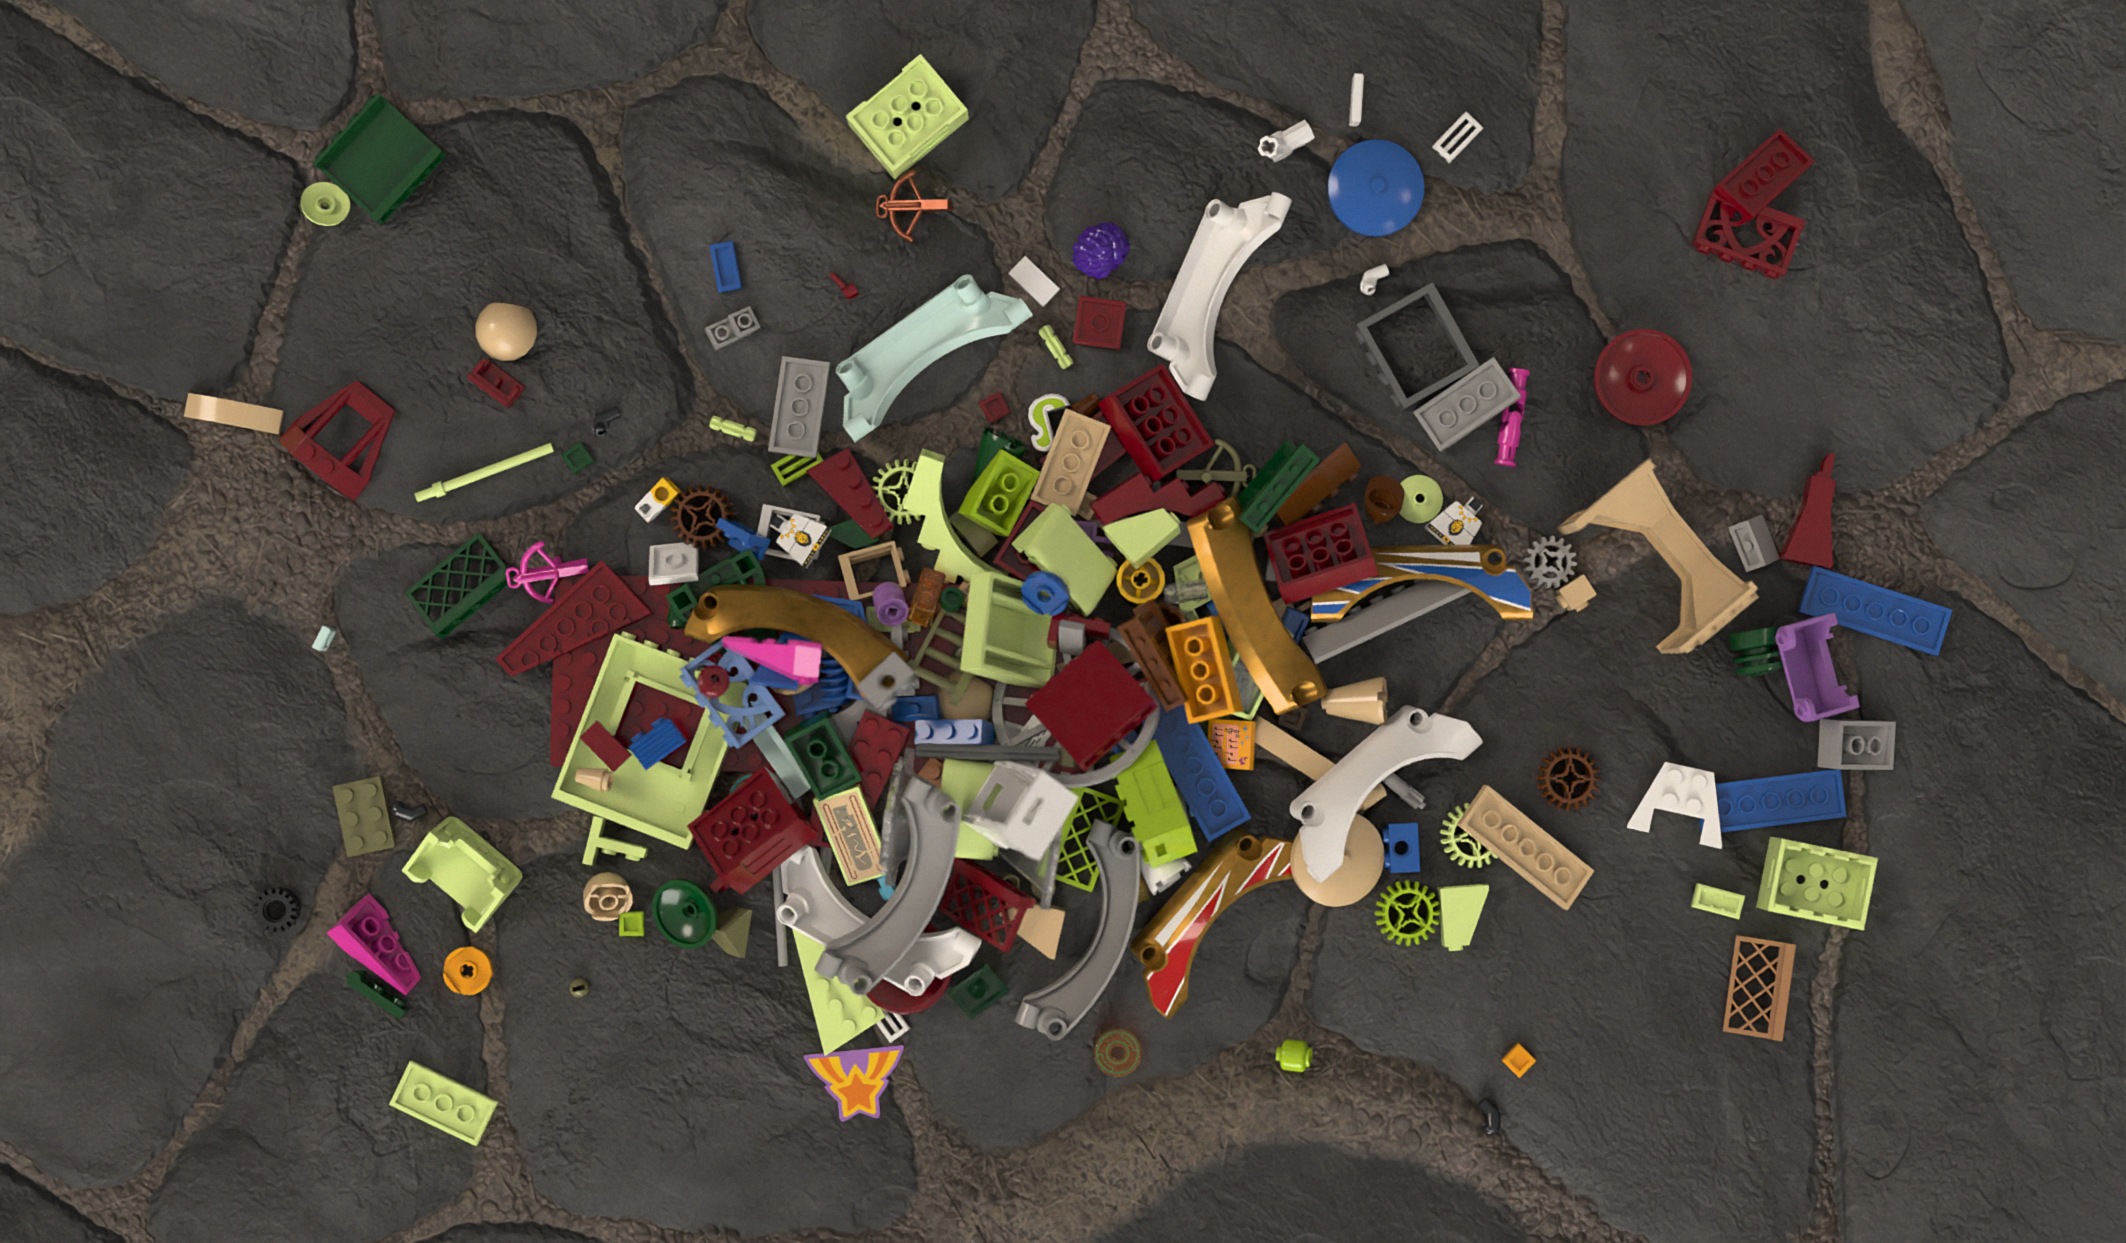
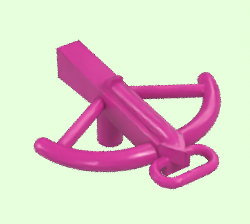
[506,541,589,604]

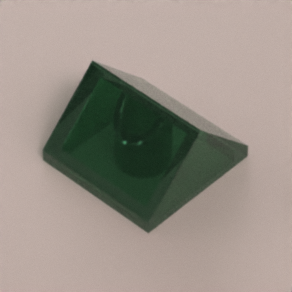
[947,961,1010,1020]

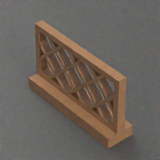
[1722,935,1796,1041]

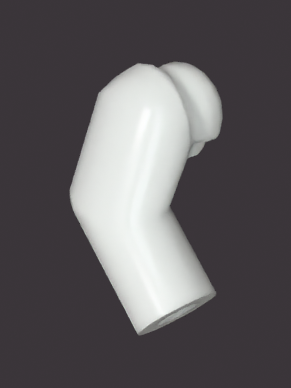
[1360,264,1389,295]

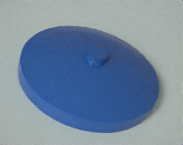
[1327,140,1424,237]

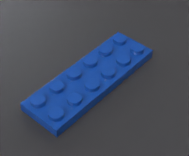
[1798,566,1952,656]
[1142,704,1251,841]
[1699,769,1847,834]

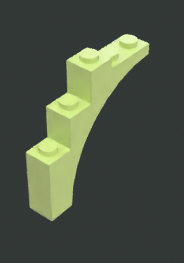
[903,448,1008,584]

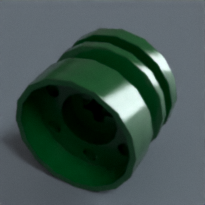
[1728,625,1784,676]

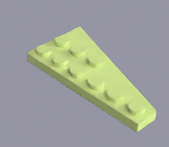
[790,909,886,1056]

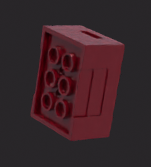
[687,766,818,895]

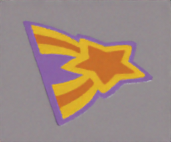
[804,1045,904,1122]

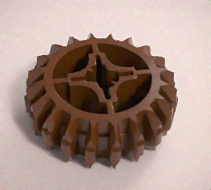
[670,484,736,549]
[1535,746,1601,811]

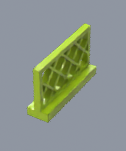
[1036,787,1126,892]

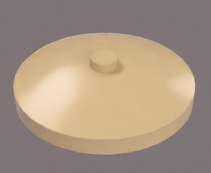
[1290,813,1384,907]

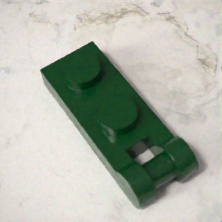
[346,970,410,1019]

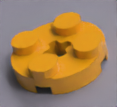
[443,946,494,995]

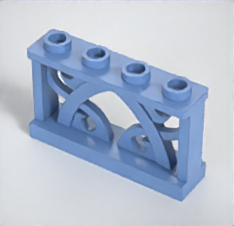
[680,635,786,749]

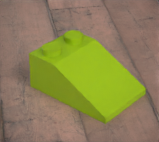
[958,449,1041,537]

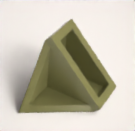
[712,906,752,958]

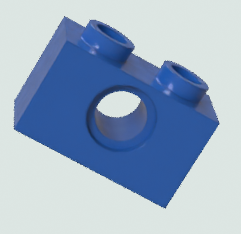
[1382,822,1420,873]

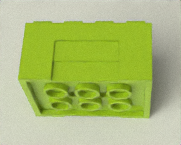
[1107,740,1197,869]

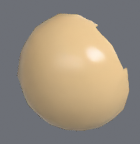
[475,303,537,361]
[935,670,995,721]

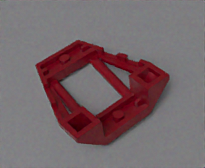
[279,381,396,501]

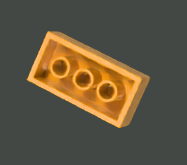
[1165,615,1243,724]

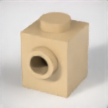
[1555,574,1597,612]

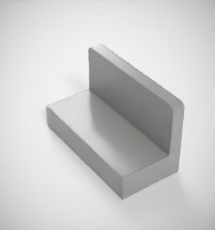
[1728,514,1780,572]

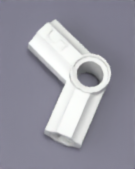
[1258,120,1315,163]

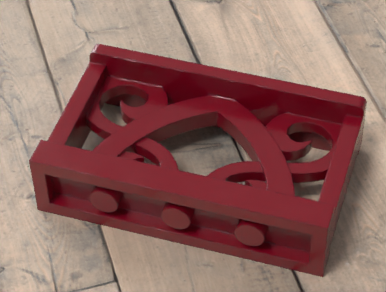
[1691,188,1806,280]

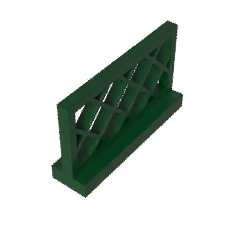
[404,532,515,639]

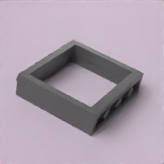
[1354,282,1480,411]

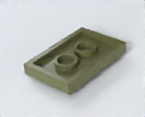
[332,776,397,857]

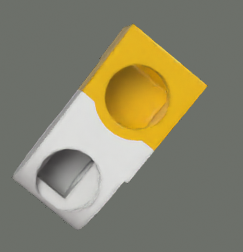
[634,477,681,523]

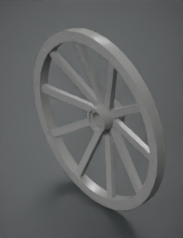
[992,627,1161,788]

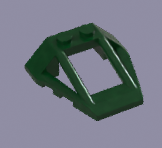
[665,548,778,661]

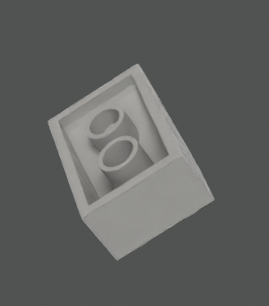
[1818,719,1896,770]

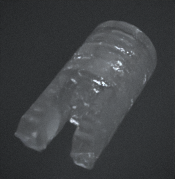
[1163,578,1208,605]

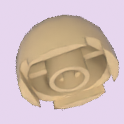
[583,872,633,921]

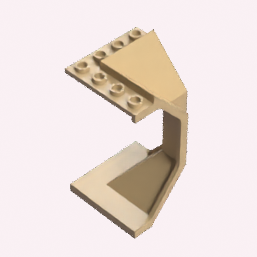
[1557,459,1758,654]

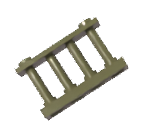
[907,604,974,708]

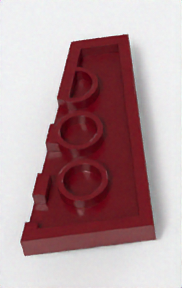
[806,448,893,539]

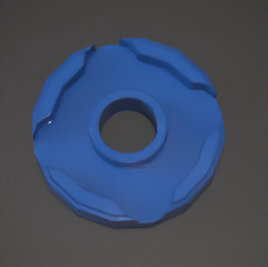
[1021,571,1070,616]

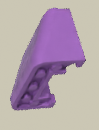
[1776,613,1860,722]

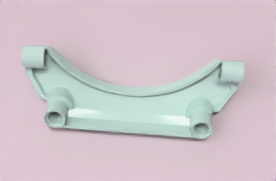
[836,274,1033,442]

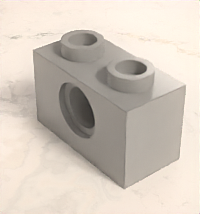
[858,652,916,711]

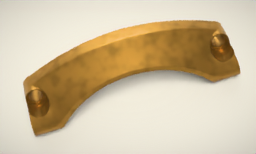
[1187,495,1329,715]
[684,585,909,708]

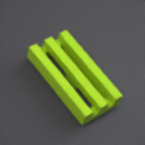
[771,452,824,487]

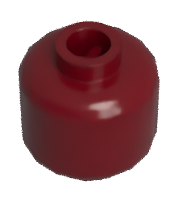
[696,665,730,699]

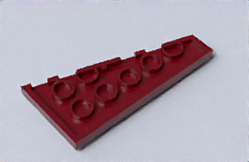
[495,560,652,677]

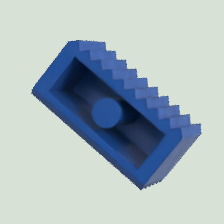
[629,716,687,770]

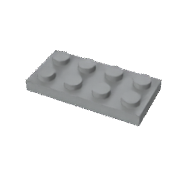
[768,356,831,458]
[1413,357,1522,452]

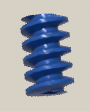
[820,652,852,704]

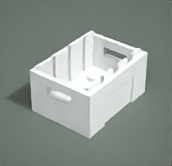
[961,760,1079,860]

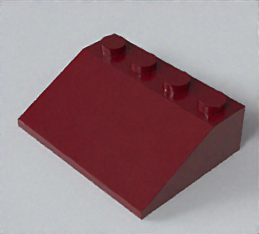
[1098,363,1215,484]
[1263,503,1379,605]

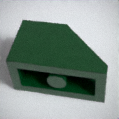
[829,520,880,550]

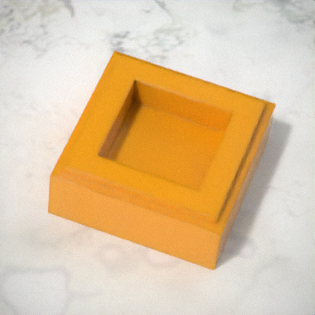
[1501,1043,1536,1078]

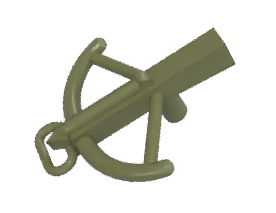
[1175,439,1256,499]

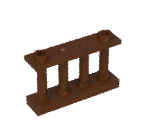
[1117,598,1189,712]

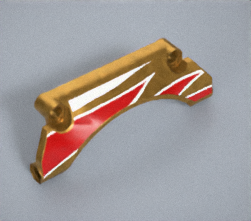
[1130,827,1294,1020]

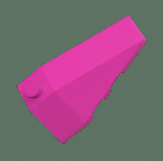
[722,637,822,685]
[327,893,421,995]

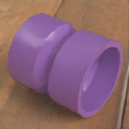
[872,582,909,626]

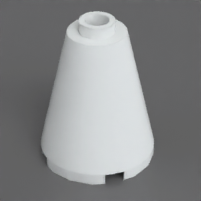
[1128,831,1191,895]

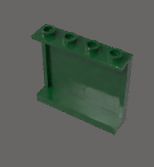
[312,93,447,226]

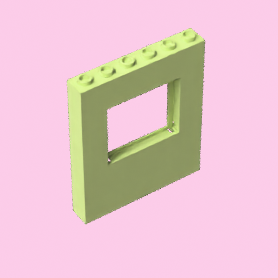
[551,631,750,850]

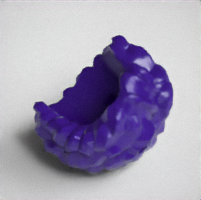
[1072,222,1131,279]

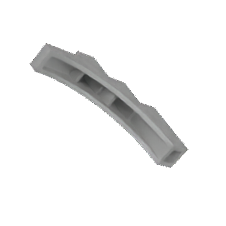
[799,622,920,746]

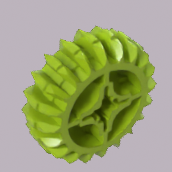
[1374,880,1441,946]

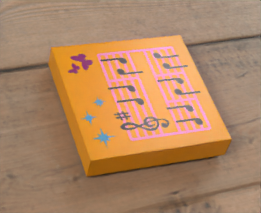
[1208,719,1256,770]

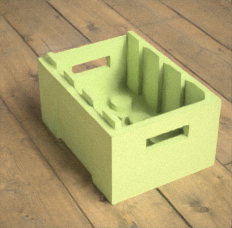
[846,54,969,180]
[1756,836,1878,930]

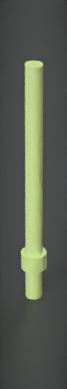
[415,443,554,502]

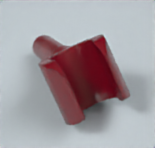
[829,272,859,299]

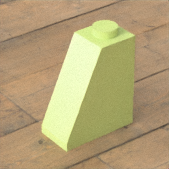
[1103,508,1181,570]
[1437,884,1489,951]

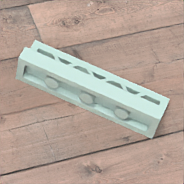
[743,713,811,799]

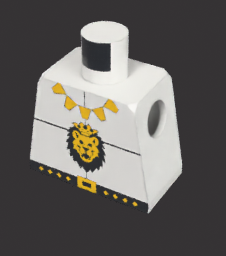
[1424,497,1483,545]
[770,513,832,569]

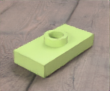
[1691,883,1745,919]

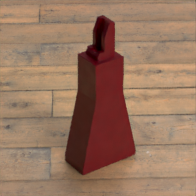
[1778,453,1836,569]

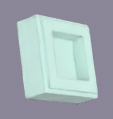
[312,626,336,651]

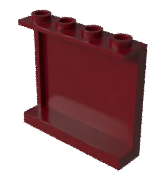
[1024,639,1158,772]

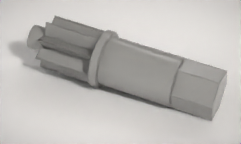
[1382,772,1426,809]

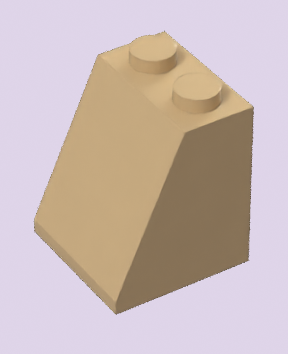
[999,902,1065,960]

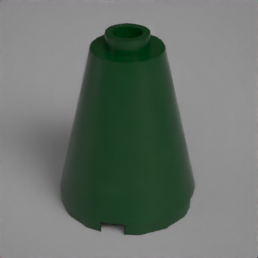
[971,427,1028,486]

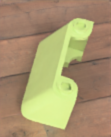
[1012,503,1118,617]
[941,758,1002,861]
[402,817,522,933]

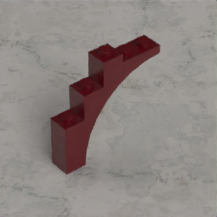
[1088,472,1227,525]

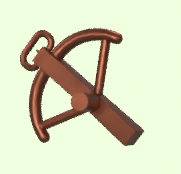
[876,170,953,242]

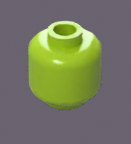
[1276,1039,1313,1072]

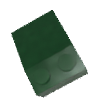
[783,709,862,802]

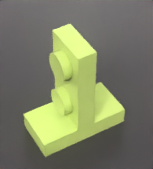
[582,815,649,866]

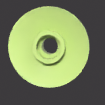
[301,182,350,226]
[1399,475,1443,523]

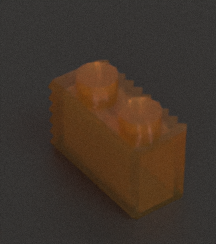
[906,567,946,627]

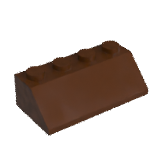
[1273,443,1361,526]

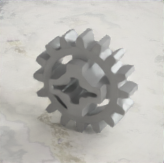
[1523,536,1577,588]

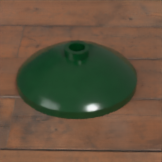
[652,879,718,949]

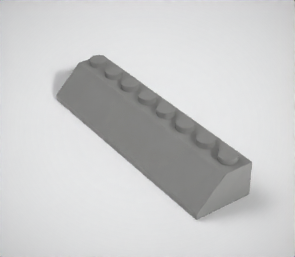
[1301,578,1472,664]

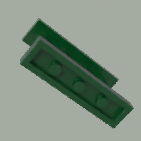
[1237,439,1320,534]

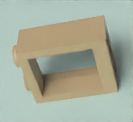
[838,541,911,604]

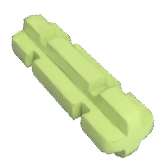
[1039,325,1073,369]
[709,416,757,442]

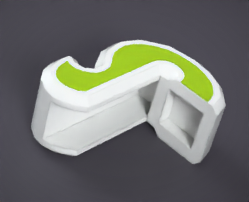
[1028,394,1070,453]

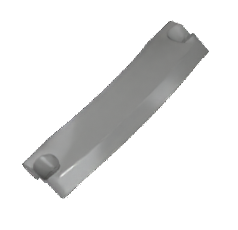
[814,775,961,996]
[1014,818,1140,1040]

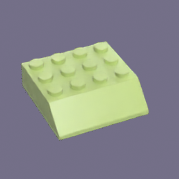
[960,571,1057,688]

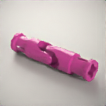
[1494,368,1530,467]

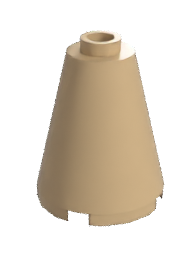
[1321,677,1388,725]

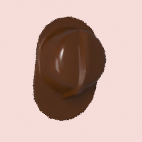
[1364,475,1405,526]

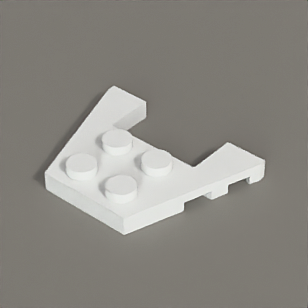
[1627,762,1722,849]

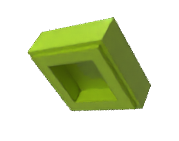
[619,911,645,936]

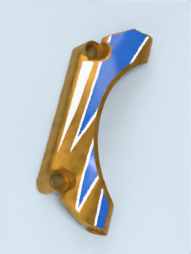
[1311,544,1533,622]

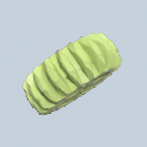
[871,459,921,524]
[1440,803,1498,868]

